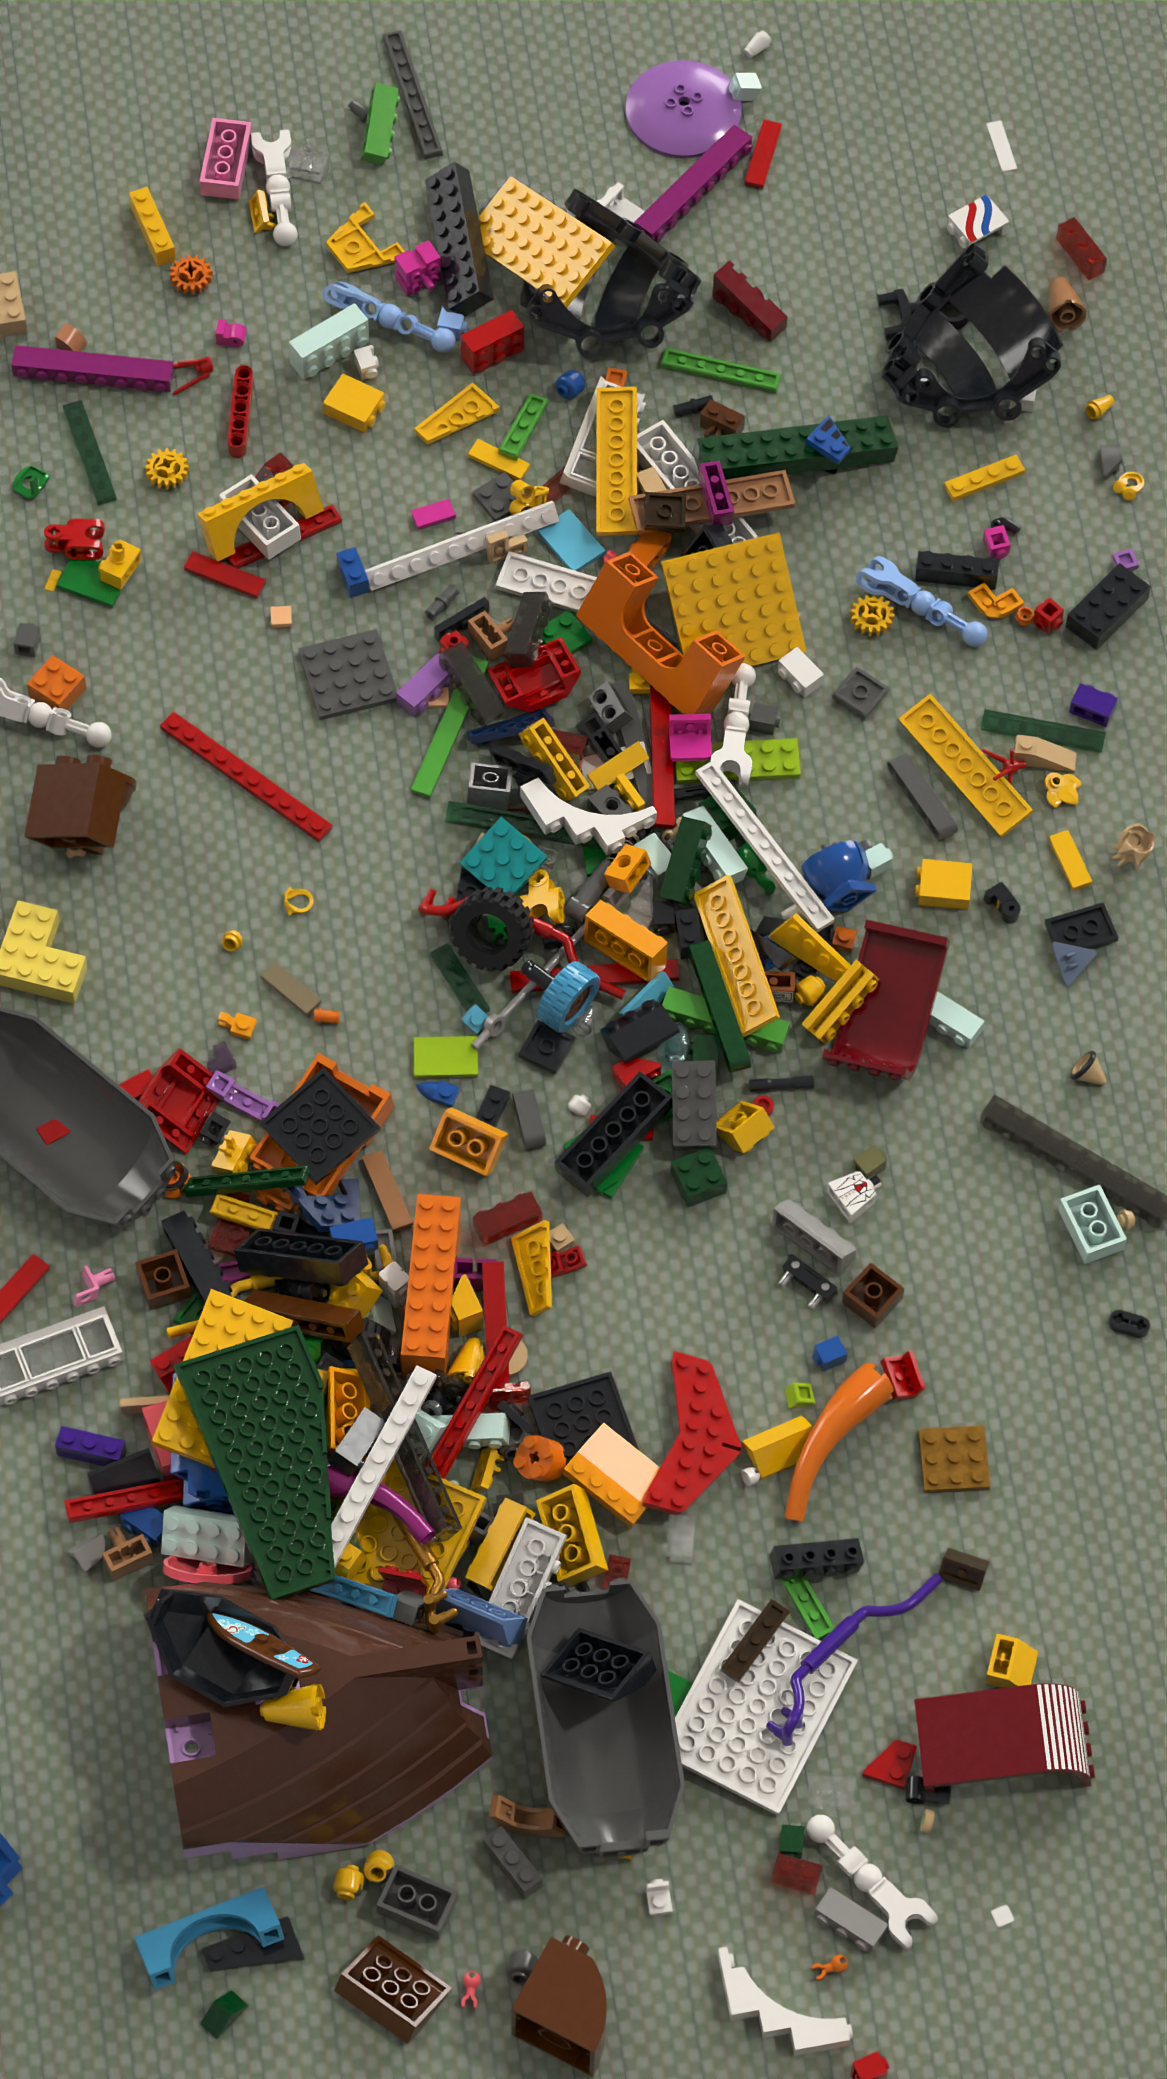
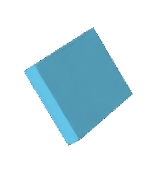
[537,509,606,572]

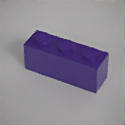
[55,1426,127,1466]

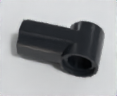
[905,1776,951,1805]

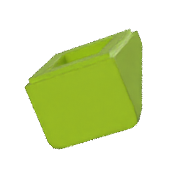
[785,1383,815,1408]

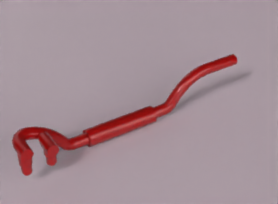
[418,888,626,1000]

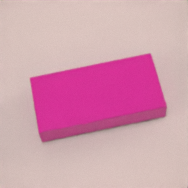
[411,499,456,530]

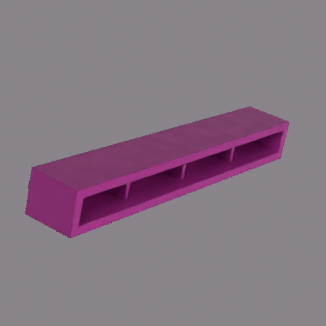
[634,124,752,241]
[11,345,174,392]

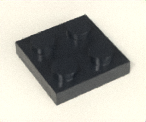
[518,1020,576,1075]

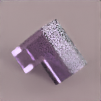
[206,1041,237,1074]

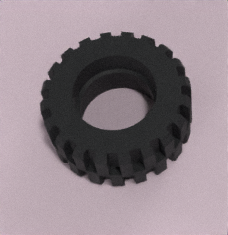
[450,887,535,972]

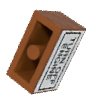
[764,971,795,1003]

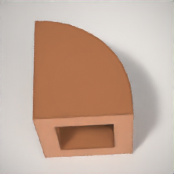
[55,323,87,352]

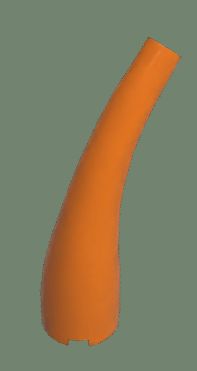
[784,1362,894,1522]

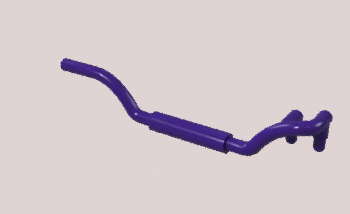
[766,1573,943,1746]

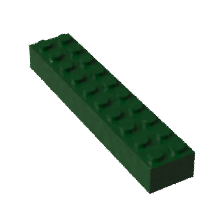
[693,415,899,480]

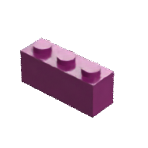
[698,460,734,526]

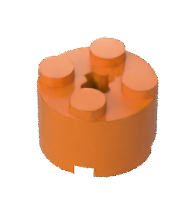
[513,1435,566,1483]

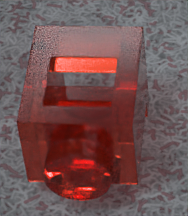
[604,1554,631,1588]

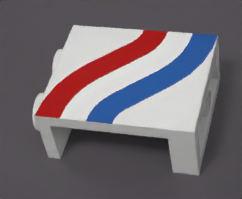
[947,194,1009,249]

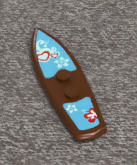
[206,1612,321,1679]

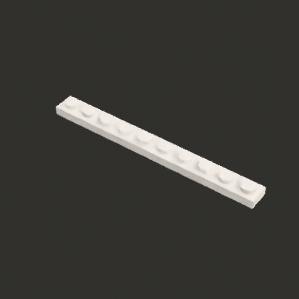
[365,501,559,591]
[695,761,835,932]
[331,1365,437,1568]

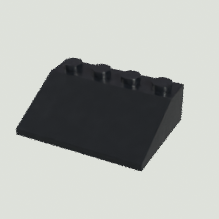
[540,1628,657,1702]

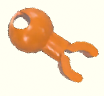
[812,1954,848,1981]

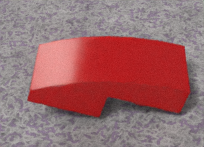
[550,1245,588,1278]

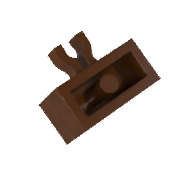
[700,399,745,438]

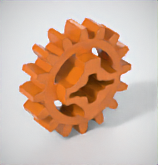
[170,254,213,295]

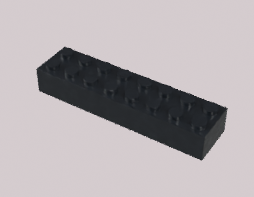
[425,162,494,317]

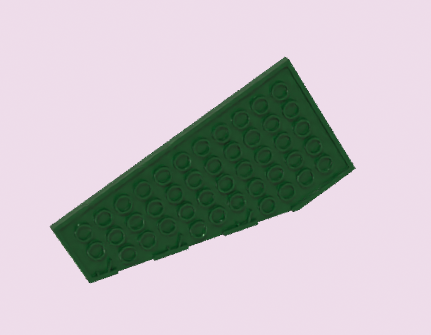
[174,1325,335,1600]

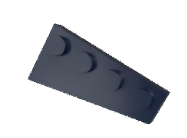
[466,709,556,745]

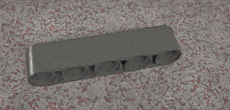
[887,753,958,841]

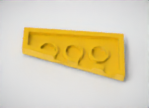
[414,382,500,445]
[768,913,851,982]
[511,1220,552,1316]

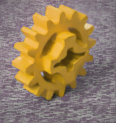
[145,448,189,490]
[850,594,894,637]

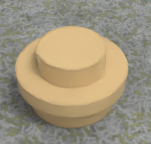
[1117,1209,1135,1231]

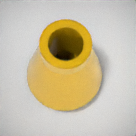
[1085,394,1115,419]

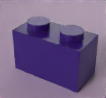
[1069,683,1118,727]

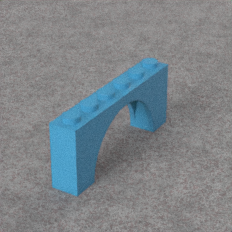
[134,1887,285,1990]

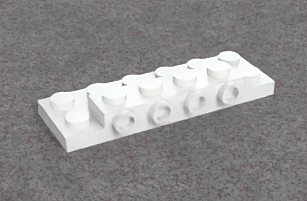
[474,1517,567,1659]

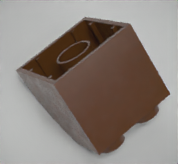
[511,1935,607,2077]

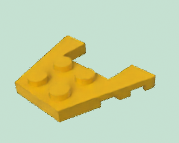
[326,202,405,273]

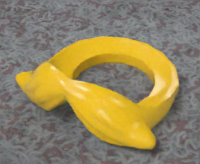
[284,887,314,916]

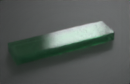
[430,943,490,1013]

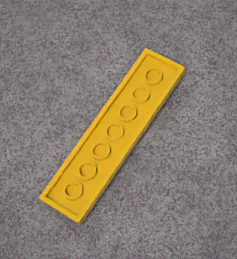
[596,387,638,536]
[898,693,1034,838]
[694,875,780,1037]

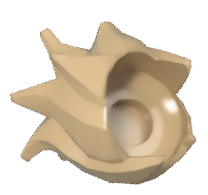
[1111,823,1155,871]

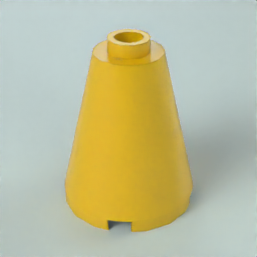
[260,1684,326,1731]

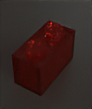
[771,1853,822,1894]

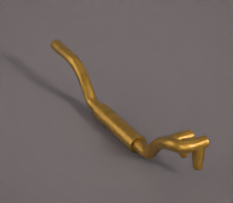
[327,1446,458,1633]

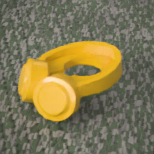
[1113,472,1144,501]

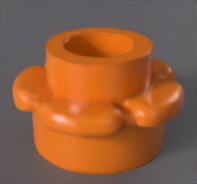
[1015,606,1034,626]

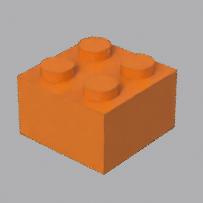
[27,655,87,710]

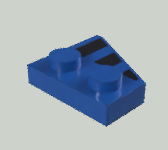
[805,416,850,465]

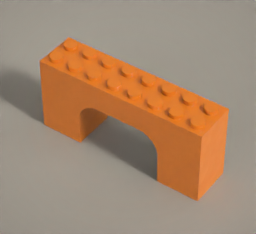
[576,552,746,714]
[401,1194,461,1388]

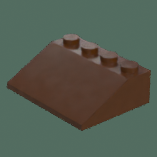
[334,1935,452,2044]

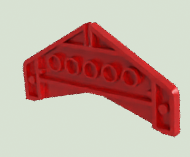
[642,1351,742,1515]

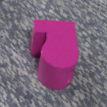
[215,319,247,347]

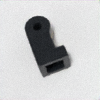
[983,882,1021,924]

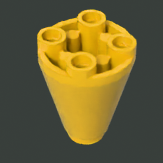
[445,1338,486,1397]

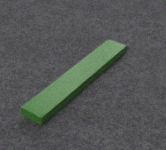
[661,348,781,394]

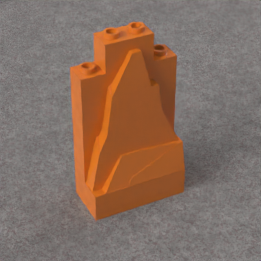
[250,1053,395,1214]

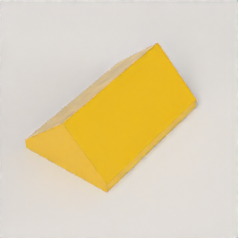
[742,1415,813,1480]

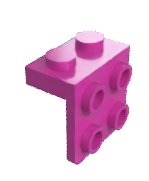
[669,714,712,761]

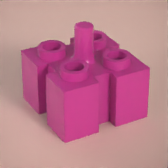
[394,240,441,296]

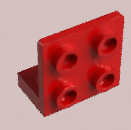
[378,1565,429,1596]

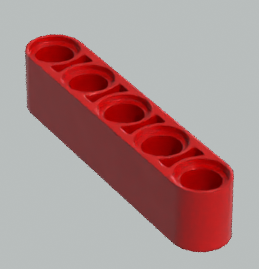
[228,365,254,458]

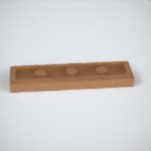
[362,1150,413,1233]

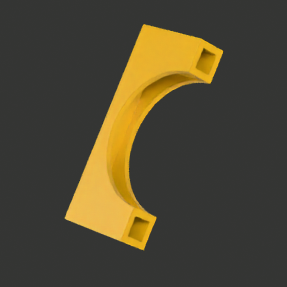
[197,463,324,561]

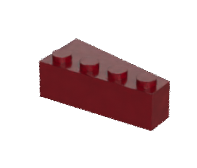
[712,260,788,342]

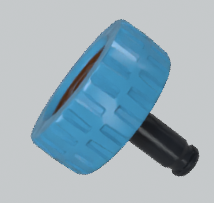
[521,960,600,1033]

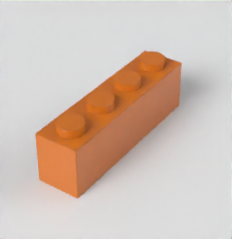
[628,531,672,571]

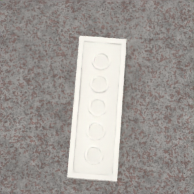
[496,551,597,613]

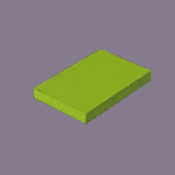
[414,1036,478,1079]

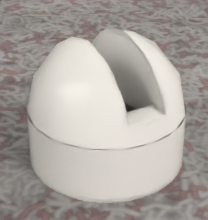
[741,1467,760,1486]

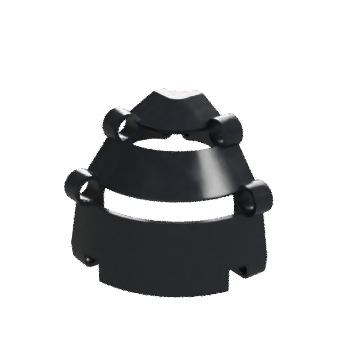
[520,189,702,359]
[882,243,1063,428]

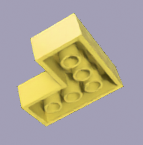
[0,900,87,1004]

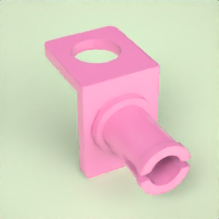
[74,1265,115,1307]

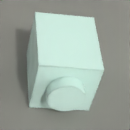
[728,73,762,101]
[865,842,893,879]

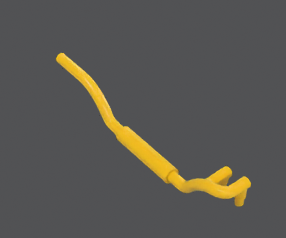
[166,1244,394,1339]

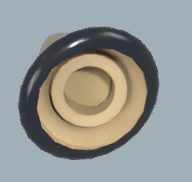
[1070,1051,1107,1085]

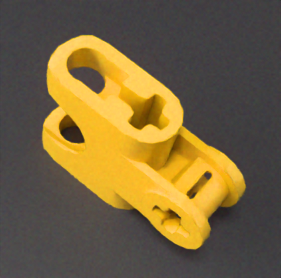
[519,869,565,925]

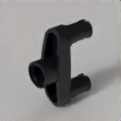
[877,288,918,340]

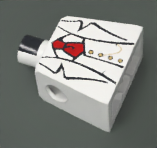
[827,1171,882,1223]

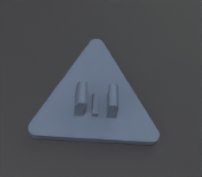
[1052,942,1097,986]

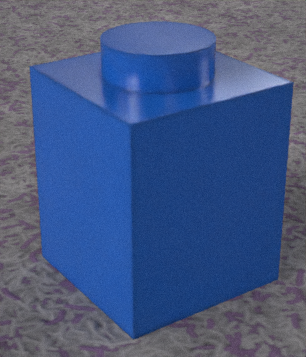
[812,1335,848,1372]

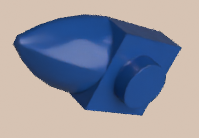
[416,1080,460,1108]

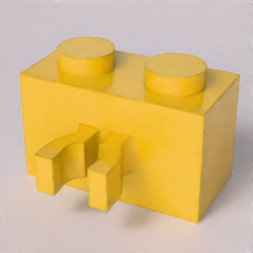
[211,1130,257,1175]

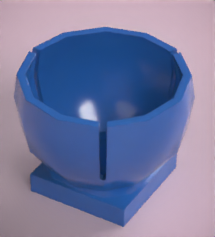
[801,840,877,912]

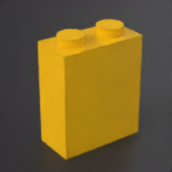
[323,373,386,433]
[915,859,973,910]

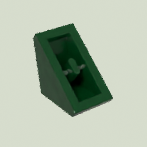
[200,1990,249,2040]

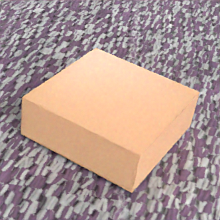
[271,606,292,628]
[428,687,449,708]

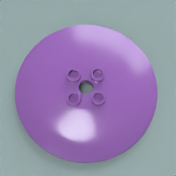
[626,60,742,158]

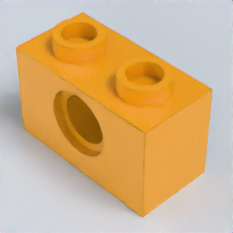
[604,844,651,894]

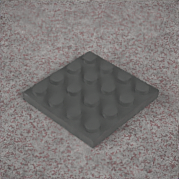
[298,629,397,721]

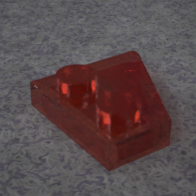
[487,1381,531,1412]

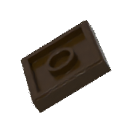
[644,492,686,533]

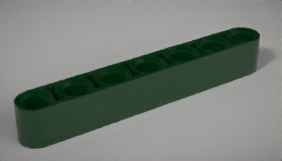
[688,940,751,1073]

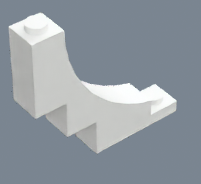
[717,1947,853,2056]

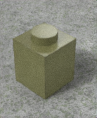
[852,1145,887,1180]

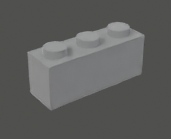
[814,1887,888,1953]

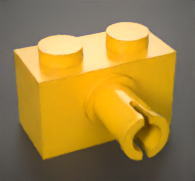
[98,539,141,590]

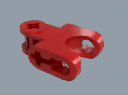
[44,518,105,560]

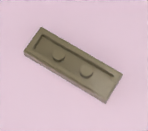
[261,962,322,1016]

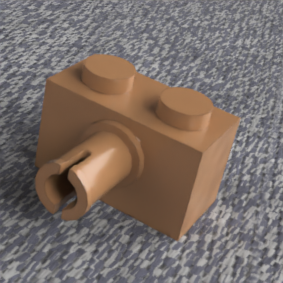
[468,611,517,662]
[102,1526,154,1581]

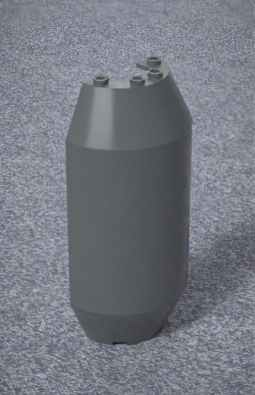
[0,1007,177,1227]
[527,1578,685,1858]

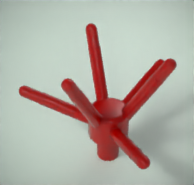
[982,749,1026,784]

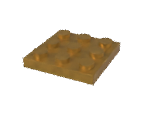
[918,1425,991,1493]

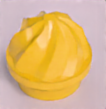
[222,930,243,952]

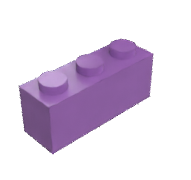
[396,653,456,717]

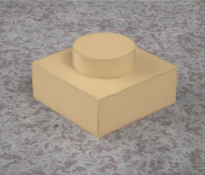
[550,1223,575,1253]

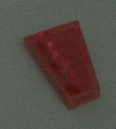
[208,1192,250,1257]

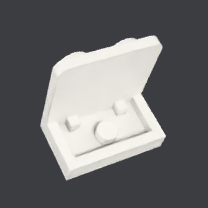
[597,182,645,222]

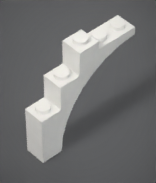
[520,777,657,856]

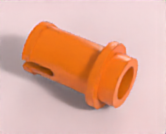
[314,1007,340,1024]

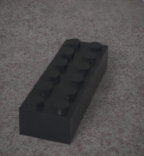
[554,1072,673,1197]
[234,1228,369,1287]

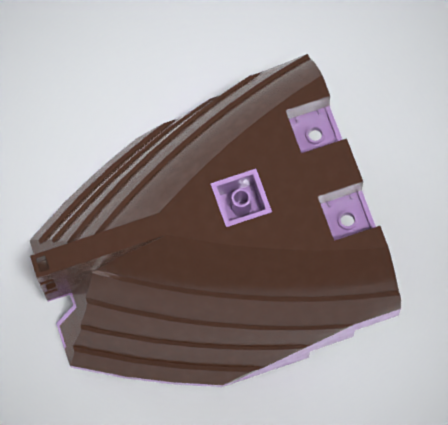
[145,1582,492,1860]

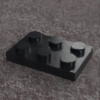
[1044,902,1119,949]

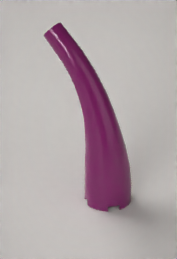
[327,1459,436,1545]

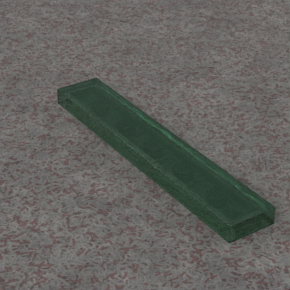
[63,400,117,506]
[980,709,1106,753]

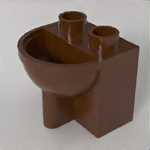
[24,755,137,855]

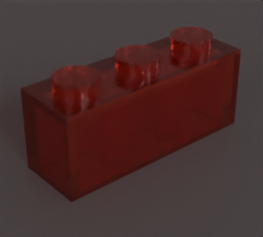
[1056,217,1107,281]
[473,1191,542,1247]

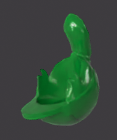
[737,843,776,894]

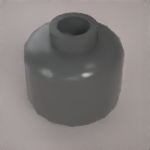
[498,1426,526,1460]
[507,1948,538,1985]

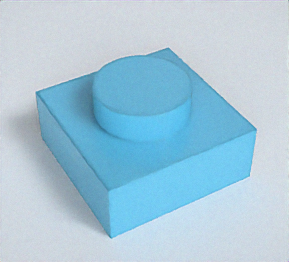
[460,1004,489,1034]

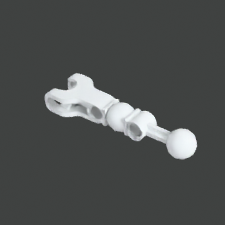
[251,129,298,247]
[711,663,756,786]
[0,678,112,748]
[806,1815,938,1950]

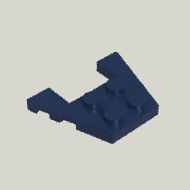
[280,1179,360,1232]

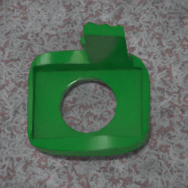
[12,466,50,499]

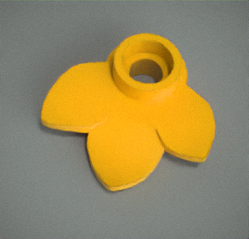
[1044,772,1082,808]

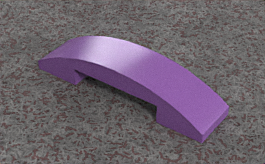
[206,1070,280,1122]

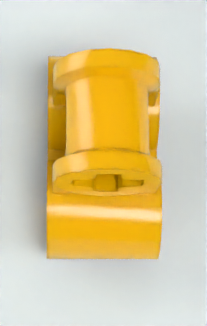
[509,480,549,515]

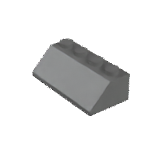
[772,1199,857,1276]

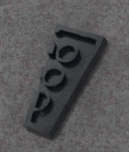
[202,1916,304,1972]

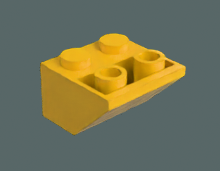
[985,1633,1038,1688]

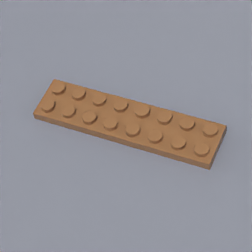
[628,470,796,534]

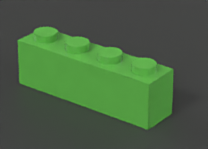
[360,82,400,165]

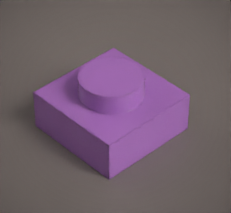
[1112,548,1139,571]

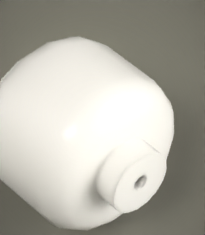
[568,1094,591,1116]

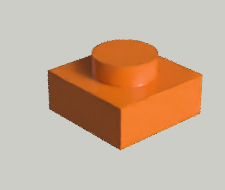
[605,367,628,387]
[832,926,857,952]

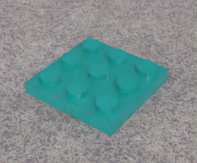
[460,817,548,896]

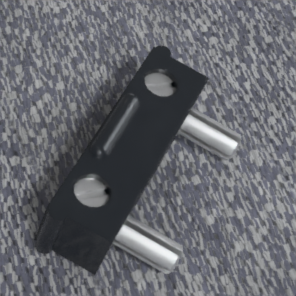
[778,1254,838,1309]

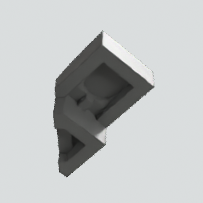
[1100,445,1122,480]

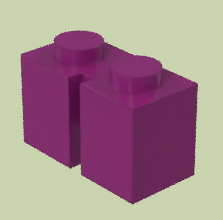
[453,1258,497,1289]

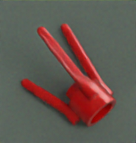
[173,356,213,395]

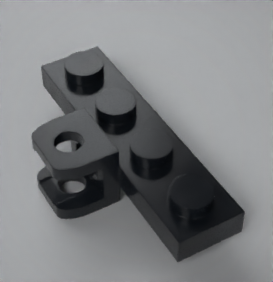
[489,744,557,787]

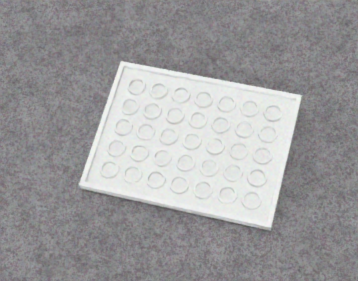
[675,1599,858,1816]

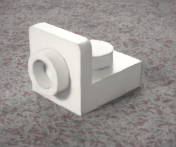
[646,1879,673,1917]

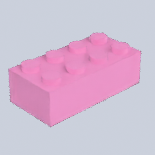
[200,118,252,200]

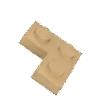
[487,530,527,564]

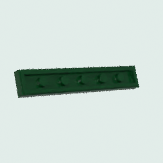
[184,1165,310,1197]

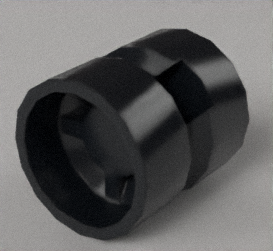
[290,1279,331,1303]

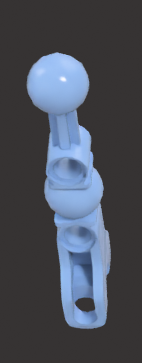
[323,281,456,353]
[855,556,988,647]

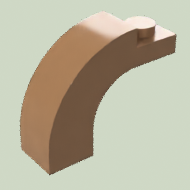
[488,1795,567,1838]

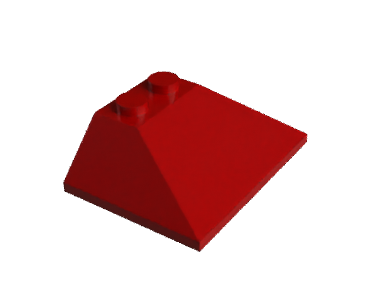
[487,637,582,713]
[138,1048,220,1154]

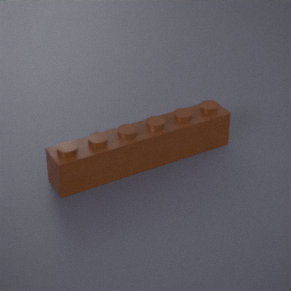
[244,1290,365,1343]

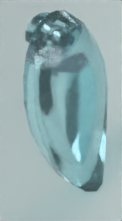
[664,1022,689,1066]

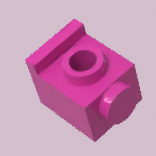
[983,525,1011,559]

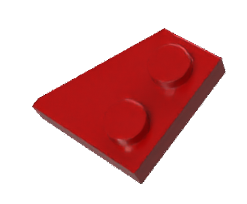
[862,1739,918,1790]

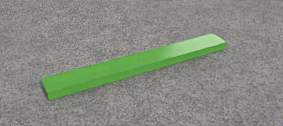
[411,655,489,799]

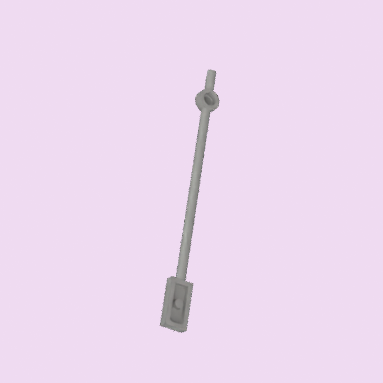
[471,881,640,1050]

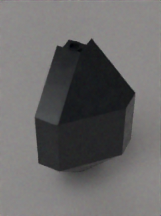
[144,1588,299,1707]

